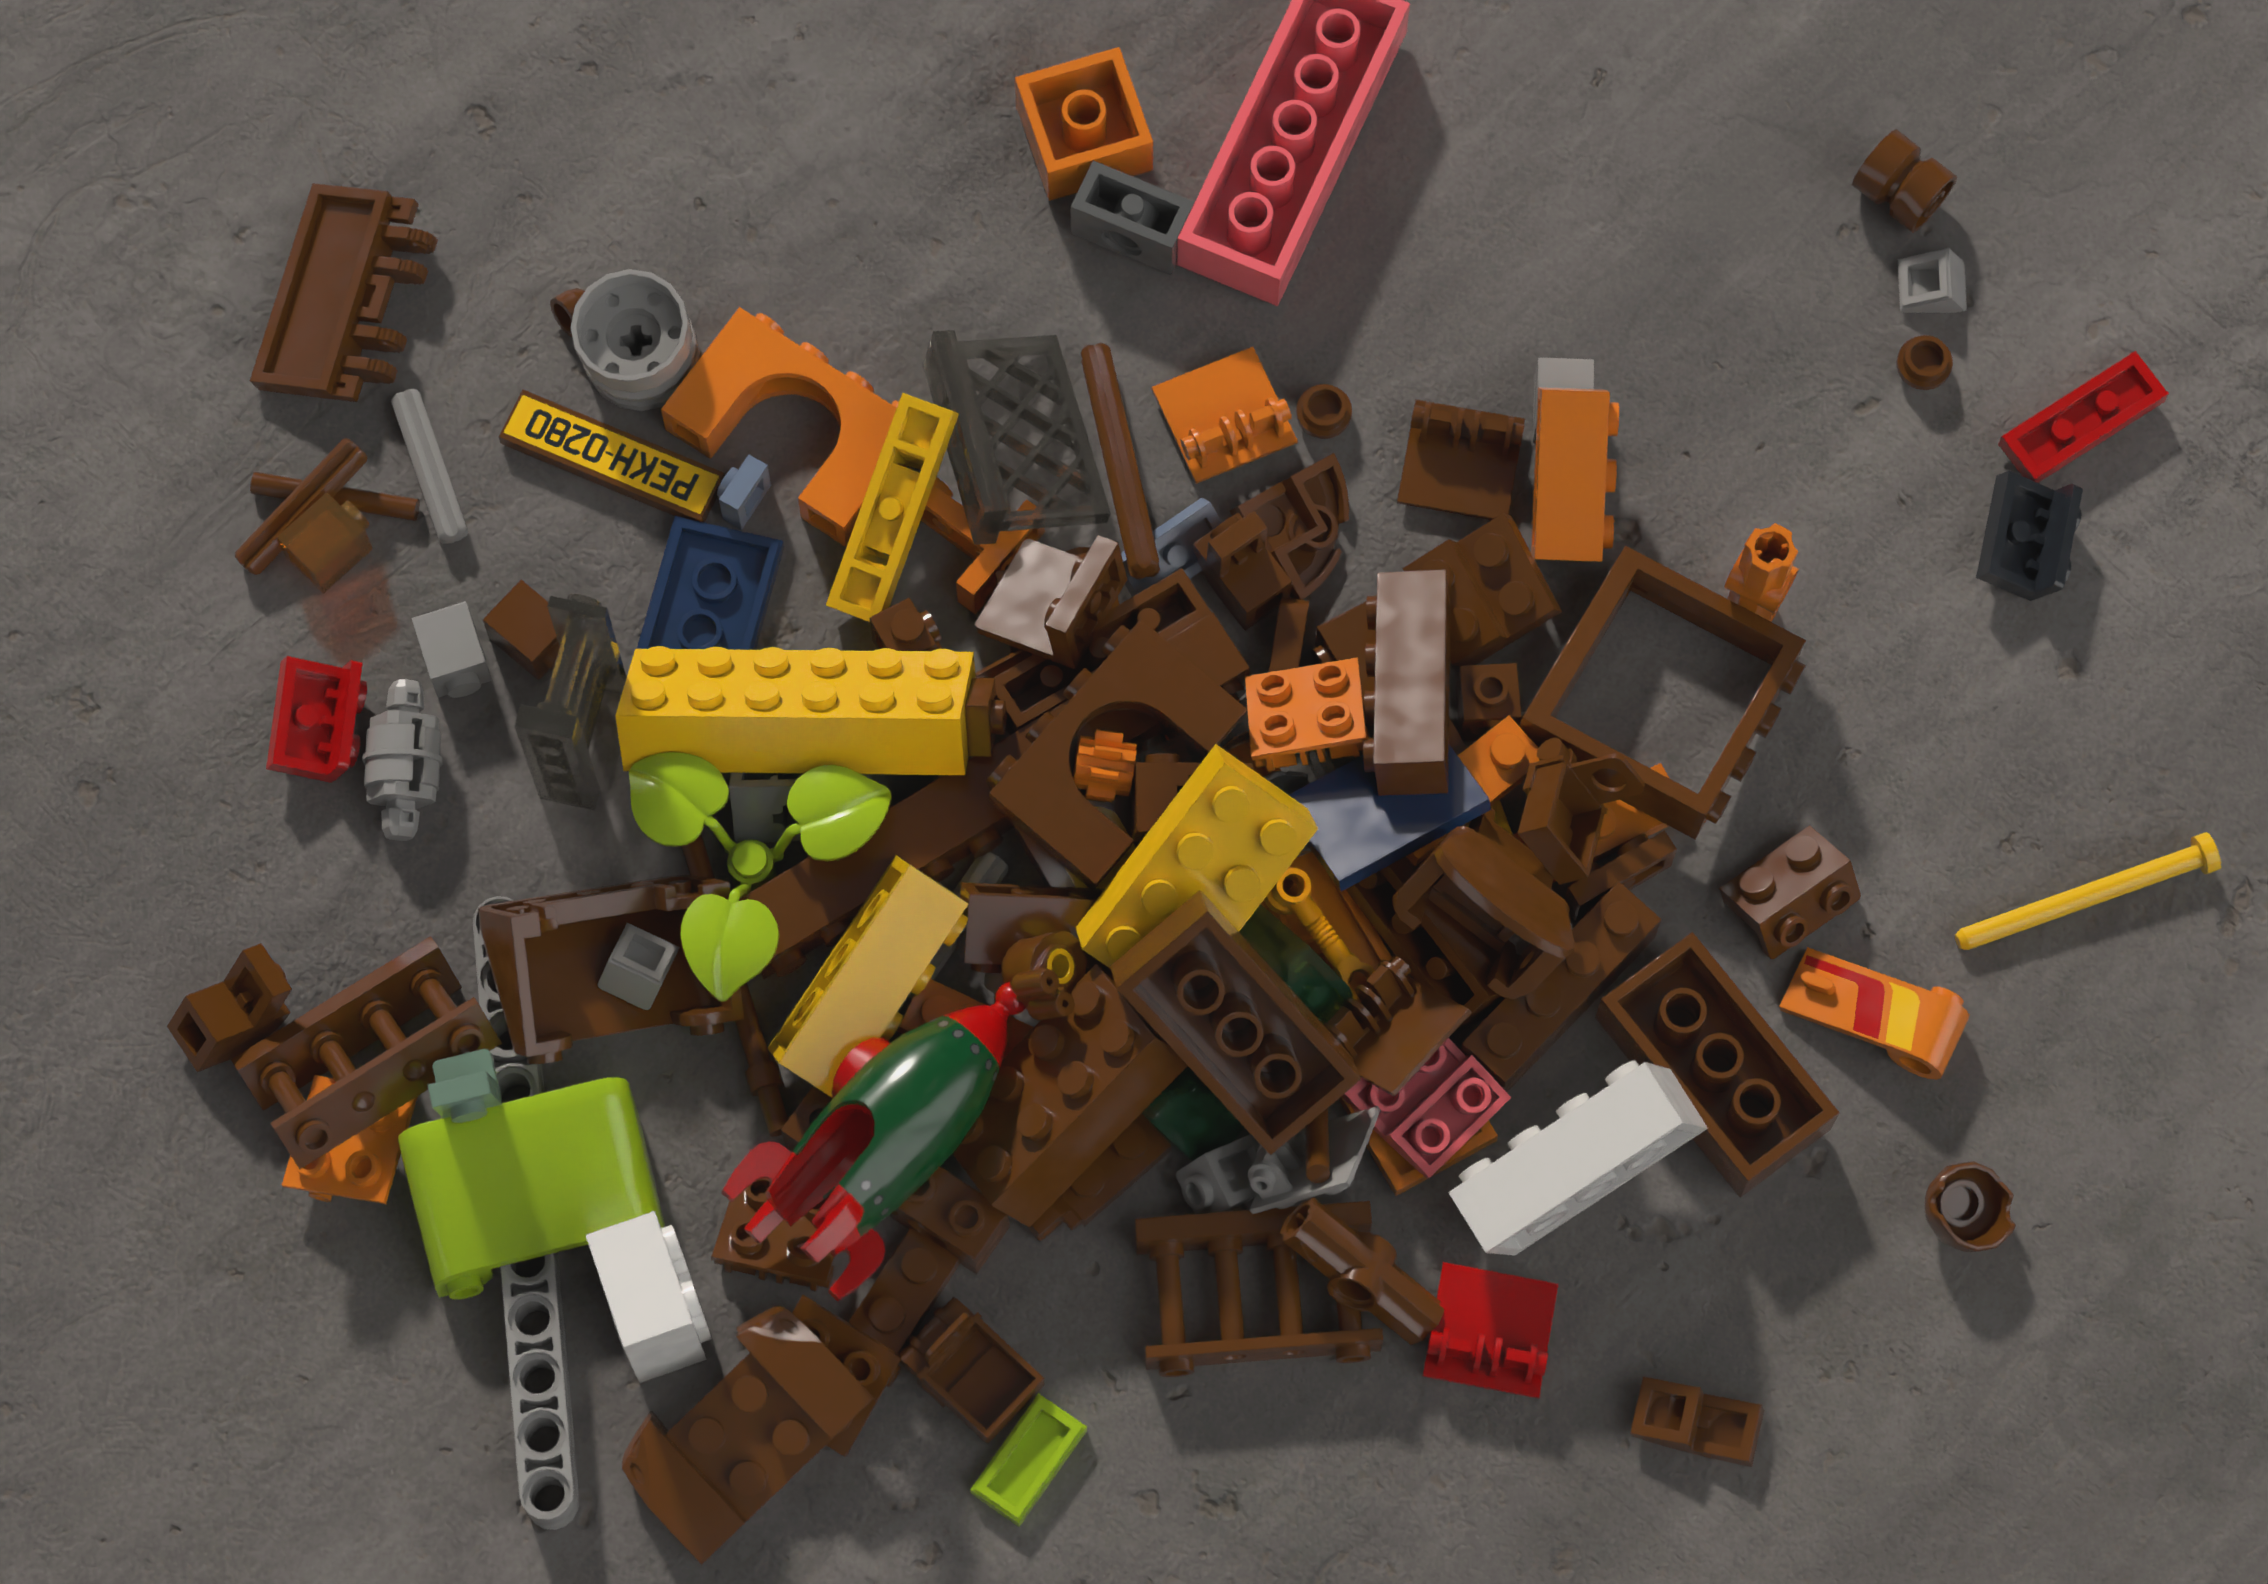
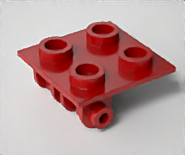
[1423,1262,1559,1399]

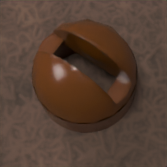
[550,288,585,337]

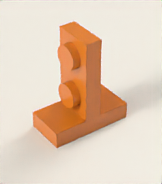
[909,467,1045,614]

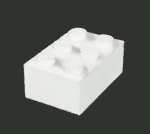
[586,1211,712,1383]

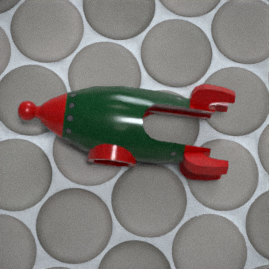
[721,982,1026,1302]

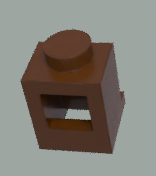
[869,597,943,651]

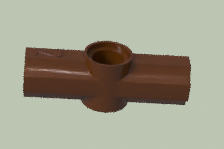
[1280,1197,1445,1345]

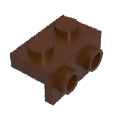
[1719,825,1861,959]

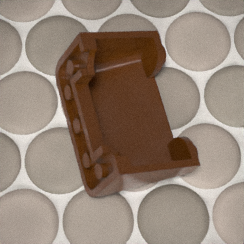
[478,875,744,1064]

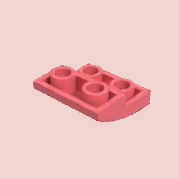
[1341,1038,1512,1178]

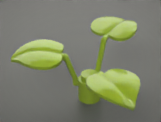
[629,752,891,1002]

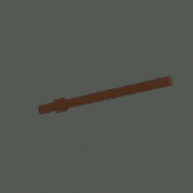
[681,834,789,1137]

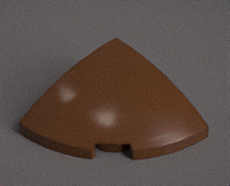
[1229,453,1349,600]

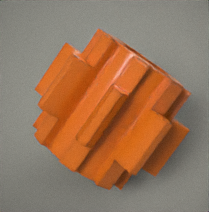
[1072,729,1137,802]

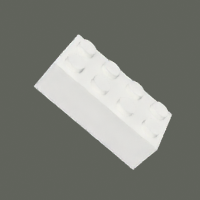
[1448,1060,1708,1256]

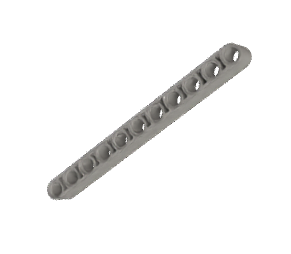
[473,896,579,1530]

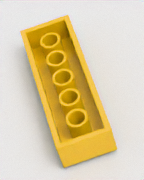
[615,646,976,775]

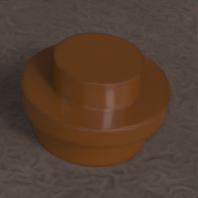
[1896,335,1953,390]
[1296,384,1352,439]

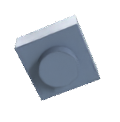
[717,454,771,530]

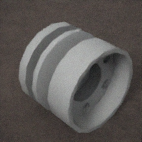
[571,269,700,411]

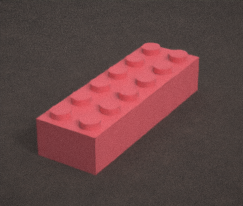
[1177,0,1410,306]

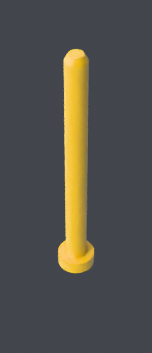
[1955,832,2221,950]

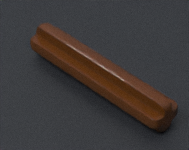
[235,438,368,575]

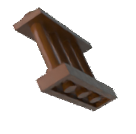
[231,936,502,1169]
[1135,1201,1383,1377]

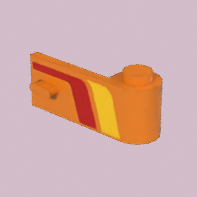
[1779,947,1970,1080]

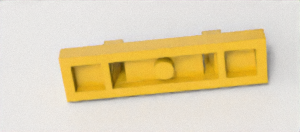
[826,393,959,622]

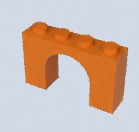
[661,307,907,547]

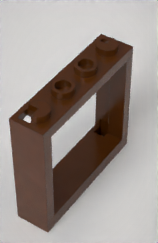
[1520,545,1806,840]

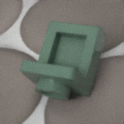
[428,1049,502,1123]

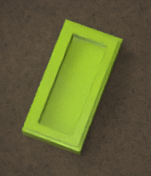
[970,1393,1087,1527]

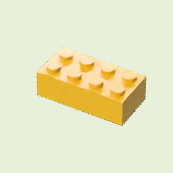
[1075,744,1318,969]
[768,855,968,1097]

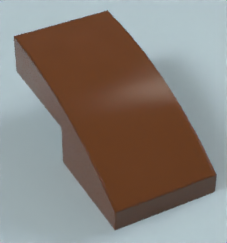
[1630,1377,1764,1467]

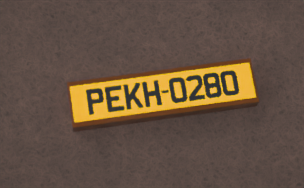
[499,390,725,523]

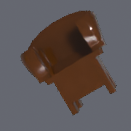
[1393,808,1575,999]

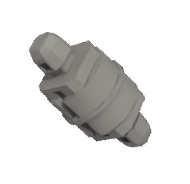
[362,679,443,841]

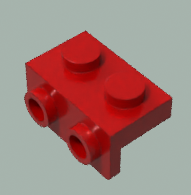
[266,656,367,783]

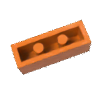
[1531,387,1619,562]

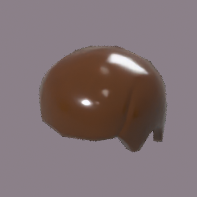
[1925,1161,2016,1252]

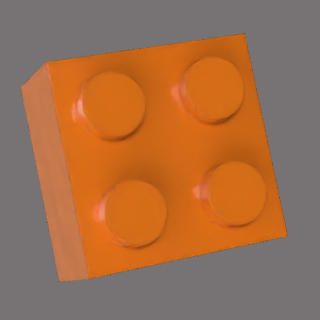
[1015,47,1153,201]

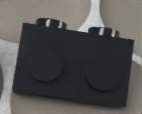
[1976,471,2083,601]

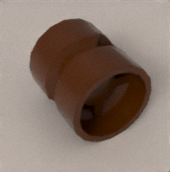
[1852,129,1957,233]

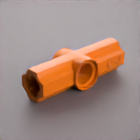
[1724,523,1799,622]

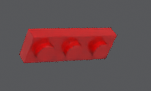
[1998,351,2169,483]

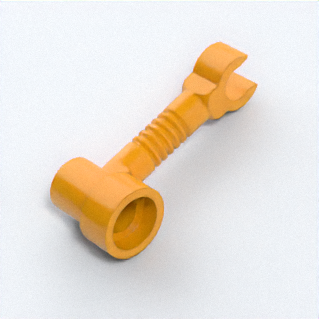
[1264,866,1375,1000]

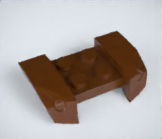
[622,1306,874,1565]

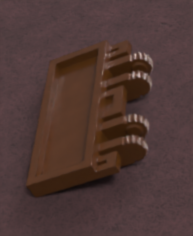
[250,183,438,402]

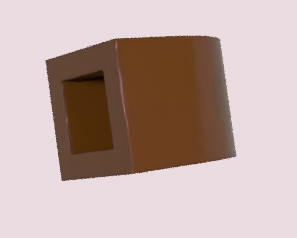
[1193,510,1292,631]
[167,943,292,1072]

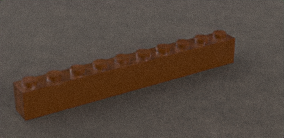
[739,612,1250,979]

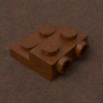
[1403,513,1562,667]

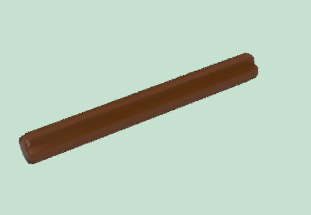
[1081,343,1160,580]

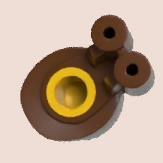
[1002,931,1087,1020]

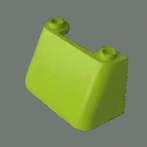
[398,1077,665,1300]

